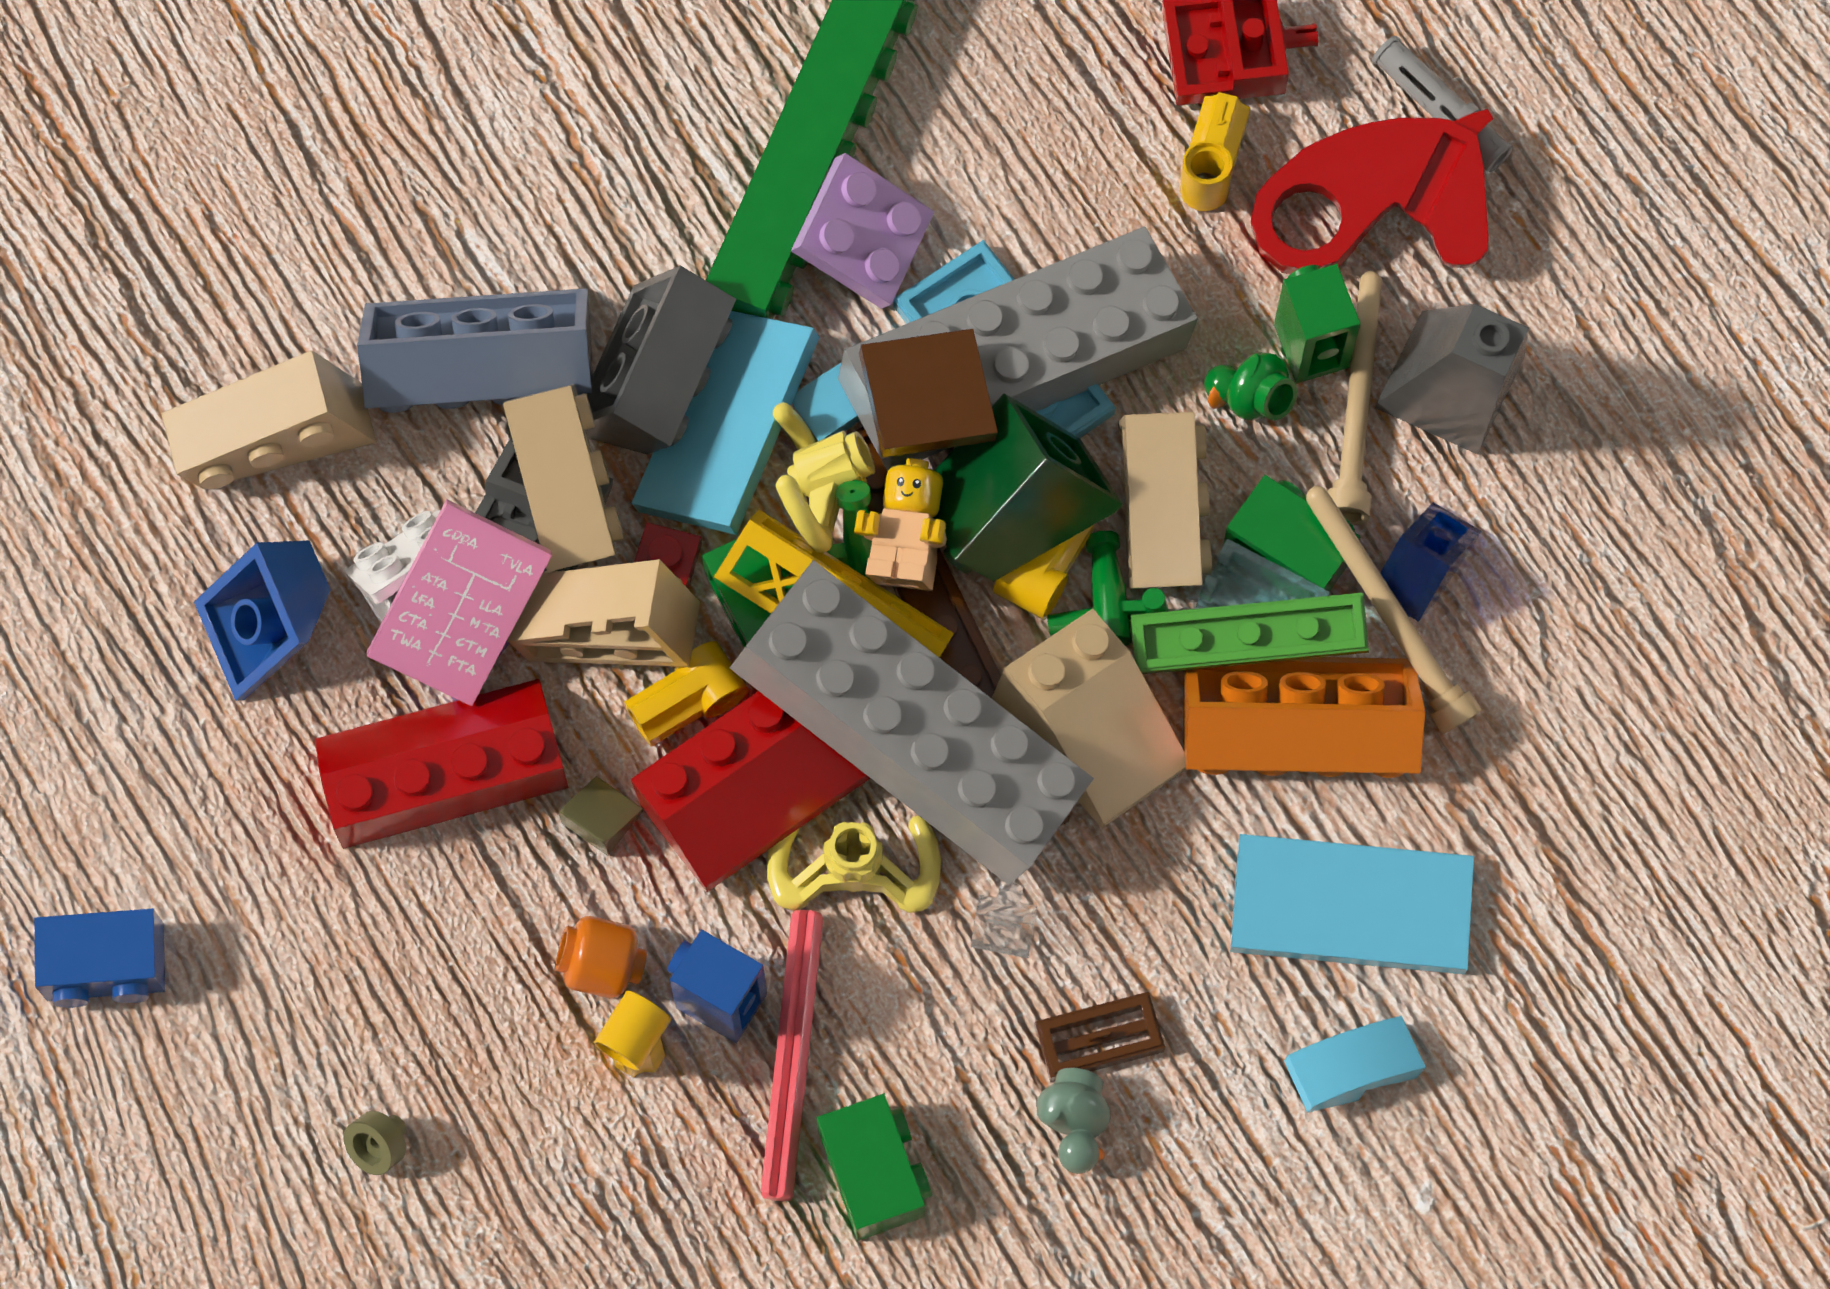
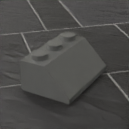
[584,265,736,454]

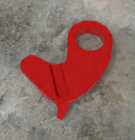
[1251,109,1494,274]

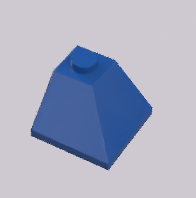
[194,540,331,701]

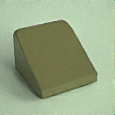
[559,776,643,856]

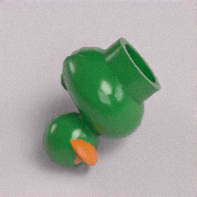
[1204,352,1298,421]

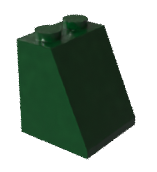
[933,393,1123,582]

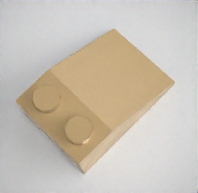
[992,609,1186,828]

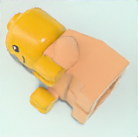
[854,458,947,591]

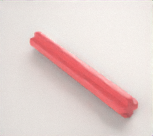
[761,910,823,1202]

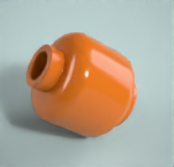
[555,916,647,999]

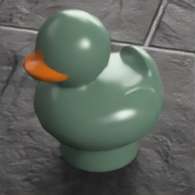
[1036,1068,1111,1174]

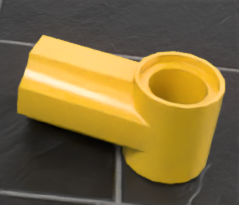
[1180,92,1251,211]
[993,525,1094,620]
[624,641,749,747]
[593,991,672,1078]

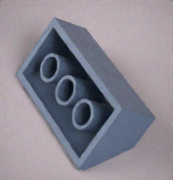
[357,288,593,413]

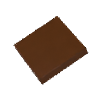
[859,329,998,458]

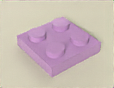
[791,153,934,309]

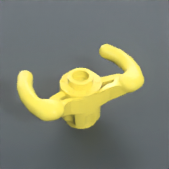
[773,402,875,553]
[767,815,941,913]

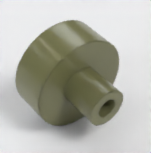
[343,1111,407,1175]

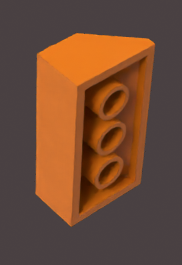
[1183,657,1425,778]

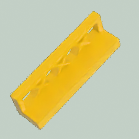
[714,510,954,657]

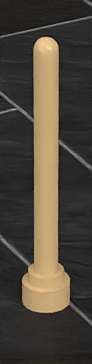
[1328,271,1382,525]
[1306,486,1482,734]

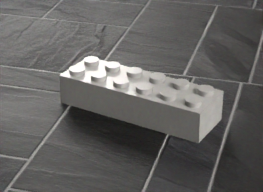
[838,226,1198,471]
[729,560,1094,885]

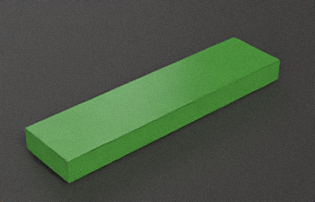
[1131,593,1369,674]

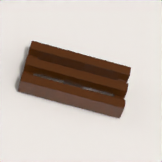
[1034,992,1165,1082]

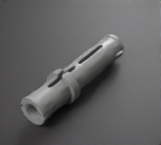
[1372,36,1513,172]

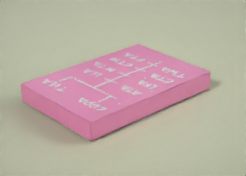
[367,499,552,706]

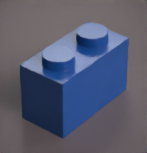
[34,908,165,1008]
[667,929,767,1044]

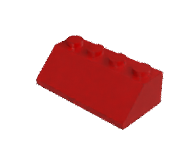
[315,679,569,849]
[631,691,871,892]

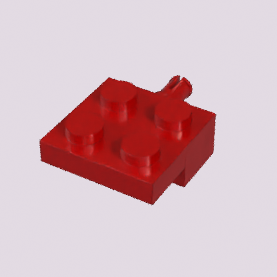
[1162,0,1318,106]

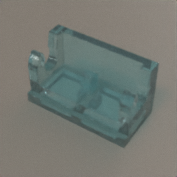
[1196,539,1330,609]

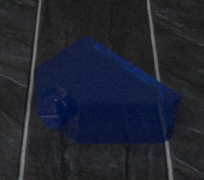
[1380,502,1482,622]

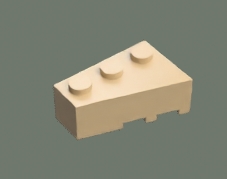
[161,350,377,489]
[503,384,624,572]
[1118,412,1212,589]
[508,559,700,667]

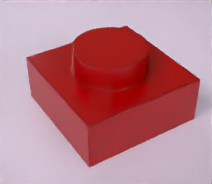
[634,522,702,589]

